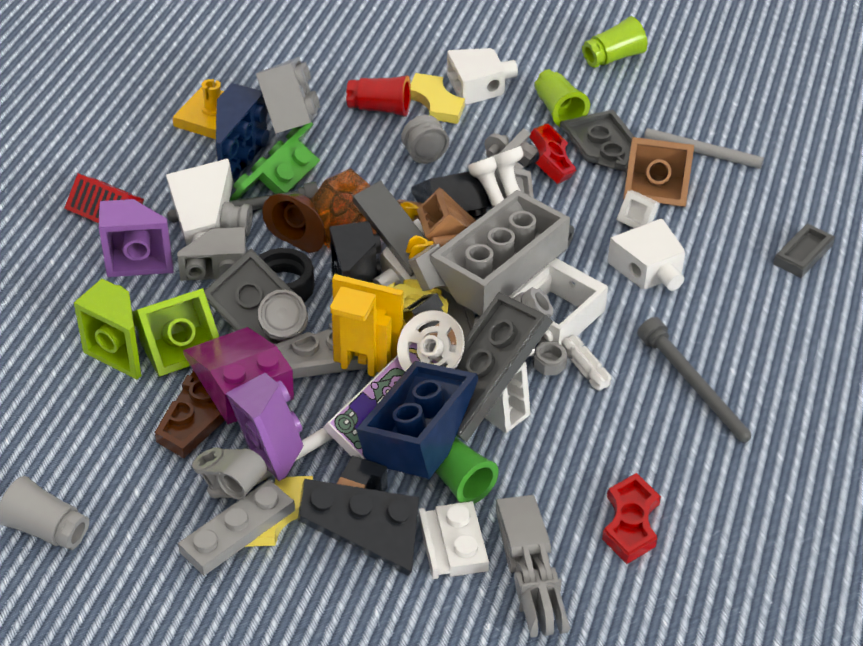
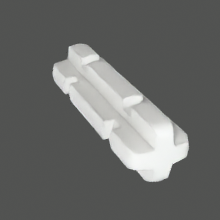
[563,335,612,391]

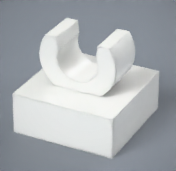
[616,190,660,228]

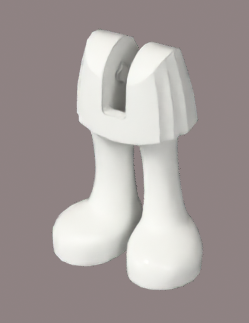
[467,146,524,207]

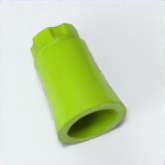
[582,16,648,68]
[534,69,590,127]

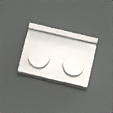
[418,501,489,579]

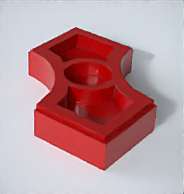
[529,124,577,184]
[602,473,661,564]

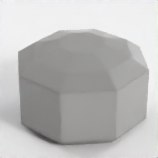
[532,342,567,375]

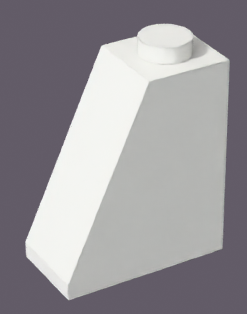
[166,159,233,246]

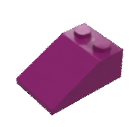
[183,327,294,425]

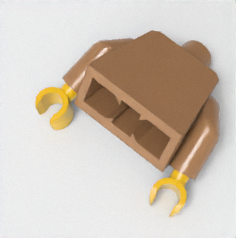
[400,187,476,259]

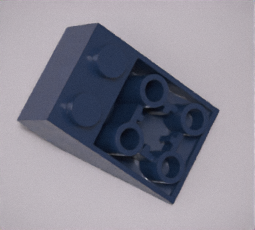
[216,83,270,183]

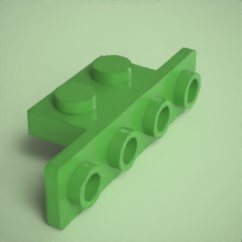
[230,122,320,201]

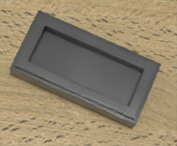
[773,223,835,278]

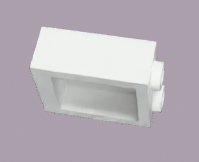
[508,258,608,347]

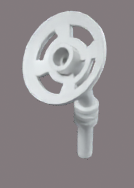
[397,310,535,372]

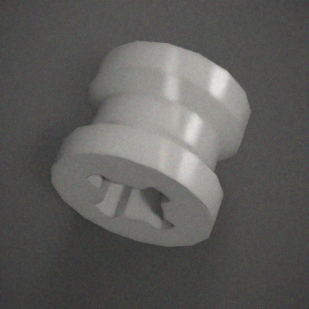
[220,202,253,236]

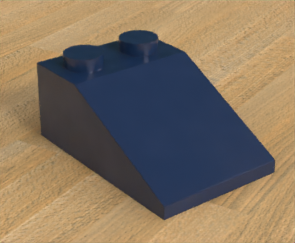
[356,361,479,479]

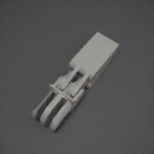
[496,495,570,637]

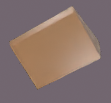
[623,137,694,207]

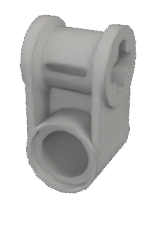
[192,447,267,500]

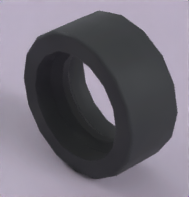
[259,248,315,302]

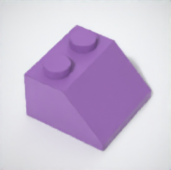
[99,199,174,277]
[226,373,304,481]

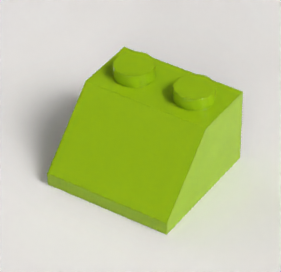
[74,278,142,380]
[132,288,219,377]

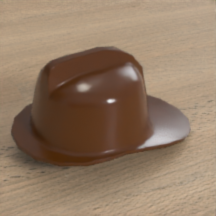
[262,193,326,253]

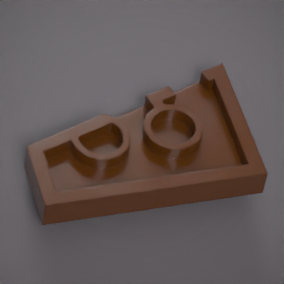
[155,371,225,458]

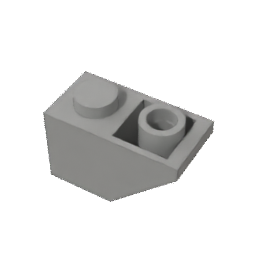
[177,227,247,281]

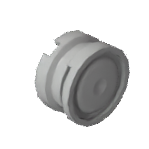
[401,115,449,164]
[258,289,308,342]

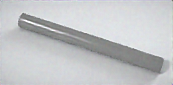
[644,128,764,169]

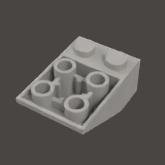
[256,57,320,134]

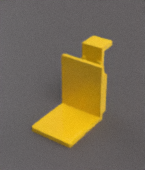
[330,274,403,377]

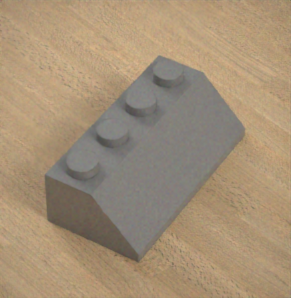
[430,190,570,316]

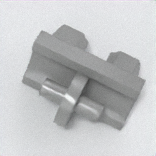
[484,128,538,172]

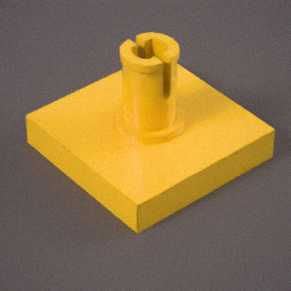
[172,79,224,139]

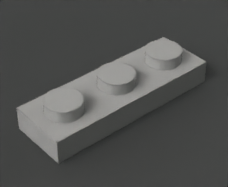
[178,479,295,576]

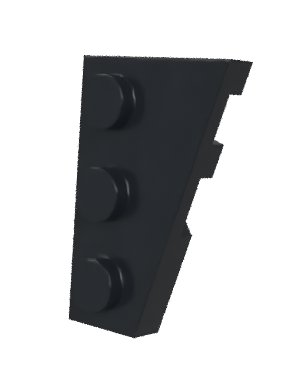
[297,479,419,576]

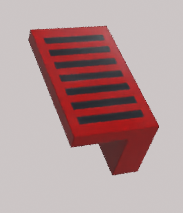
[64,173,144,223]

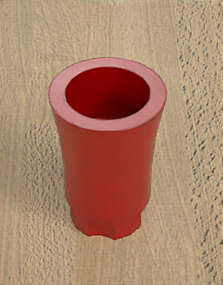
[346,75,411,117]

